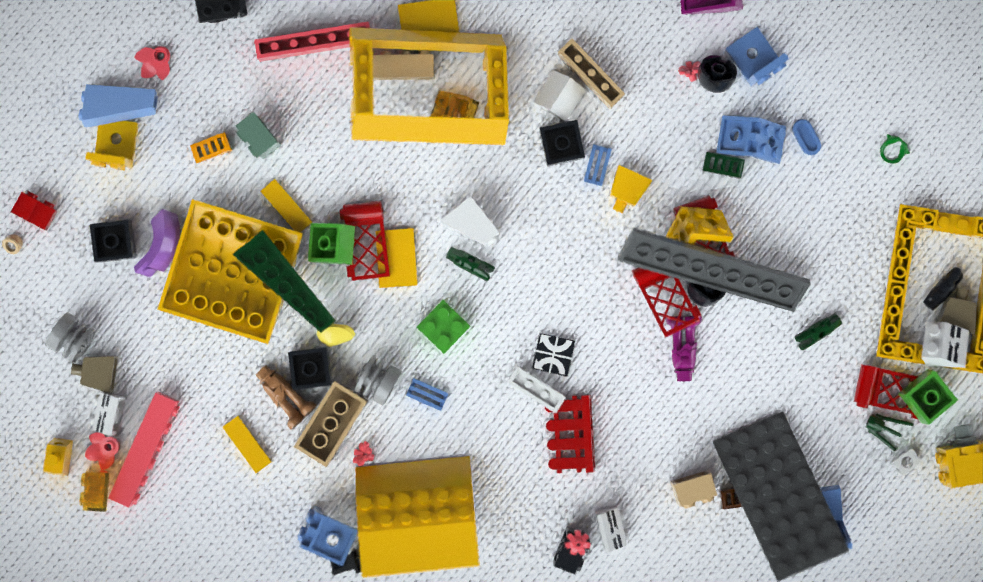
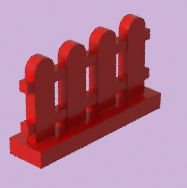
[545,394,596,473]

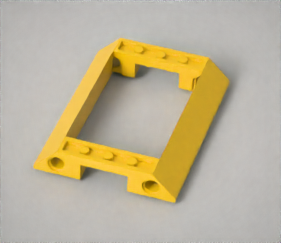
[349,27,509,145]
[876,204,983,374]

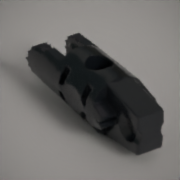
[923,267,964,311]

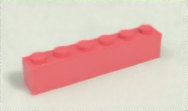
[254,21,370,62]
[108,392,180,508]

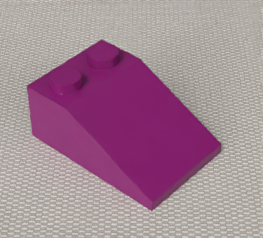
[680,0,743,15]

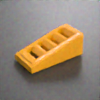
[190,132,233,164]

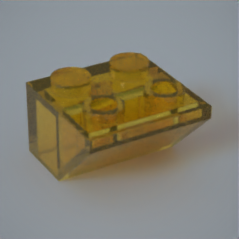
[430,90,479,118]
[79,468,110,512]

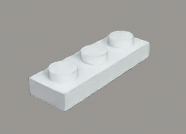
[507,366,566,413]

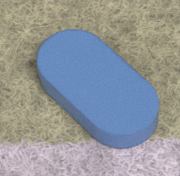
[792,119,821,156]

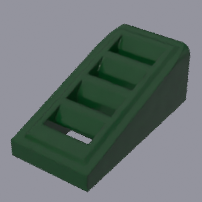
[702,152,745,179]

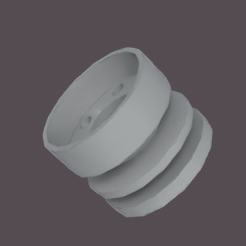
[45,312,96,364]
[354,356,402,406]

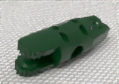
[446,247,495,281]
[794,313,843,350]

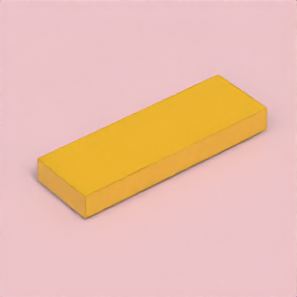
[260,179,313,233]
[222,415,272,473]

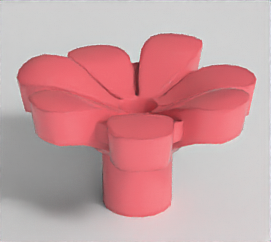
[678,61,701,81]
[353,441,375,466]
[565,530,591,555]

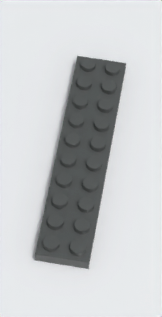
[617,227,811,312]

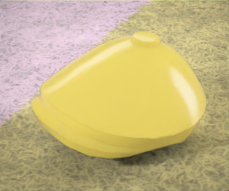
[316,324,355,347]

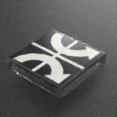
[531,332,576,377]

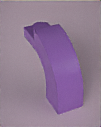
[134,209,180,277]

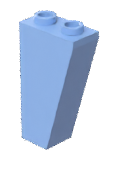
[79,84,158,127]

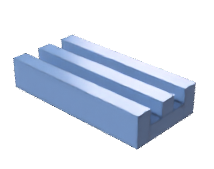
[583,144,612,186]
[406,378,449,411]

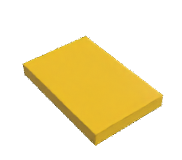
[398,0,459,32]
[375,228,418,288]

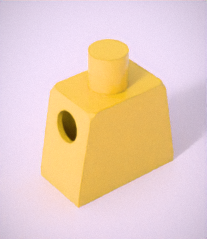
[610,165,652,214]
[43,438,73,476]

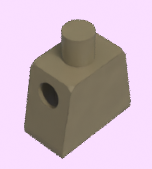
[936,288,976,334]
[71,356,118,393]

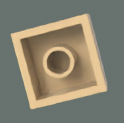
[670,470,718,509]

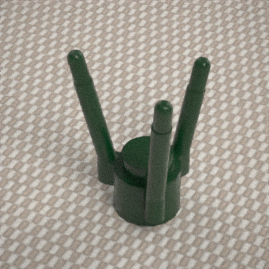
[865,413,914,451]

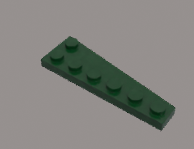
[233,230,336,333]

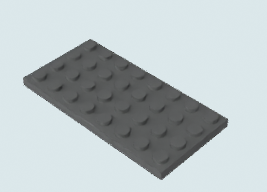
[713,411,850,582]

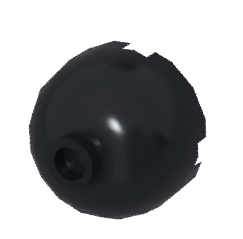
[698,55,738,93]
[687,282,726,307]

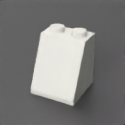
[440,196,500,246]

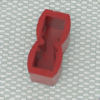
[11,191,58,231]

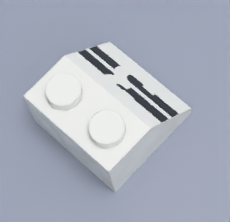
[922,322,969,368]
[90,392,126,436]
[595,506,630,553]

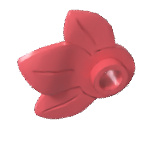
[134,46,171,80]
[85,432,120,470]

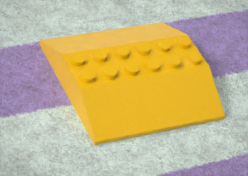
[157,199,303,344]
[355,456,480,578]

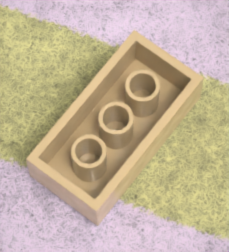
[294,380,368,467]

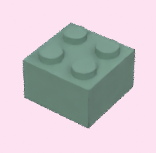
[235,112,281,160]

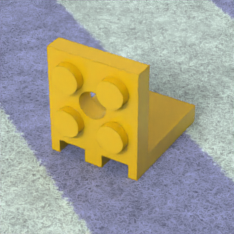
[85,121,139,171]
[666,207,734,245]

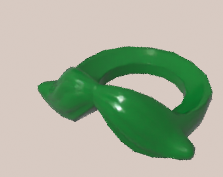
[880,134,910,164]

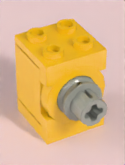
[935,424,983,489]

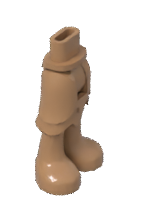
[255,365,317,430]

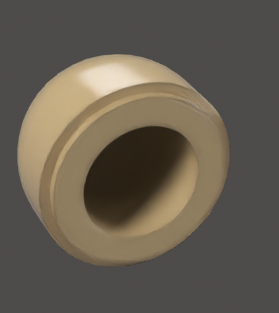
[2,234,23,254]

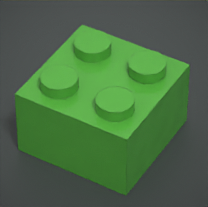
[308,223,355,265]
[416,300,471,354]
[898,369,958,425]

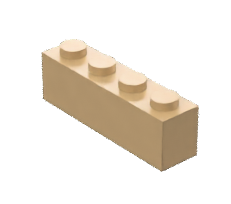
[557,38,625,109]
[373,51,434,80]

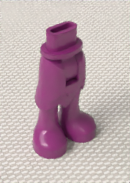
[666,316,702,382]

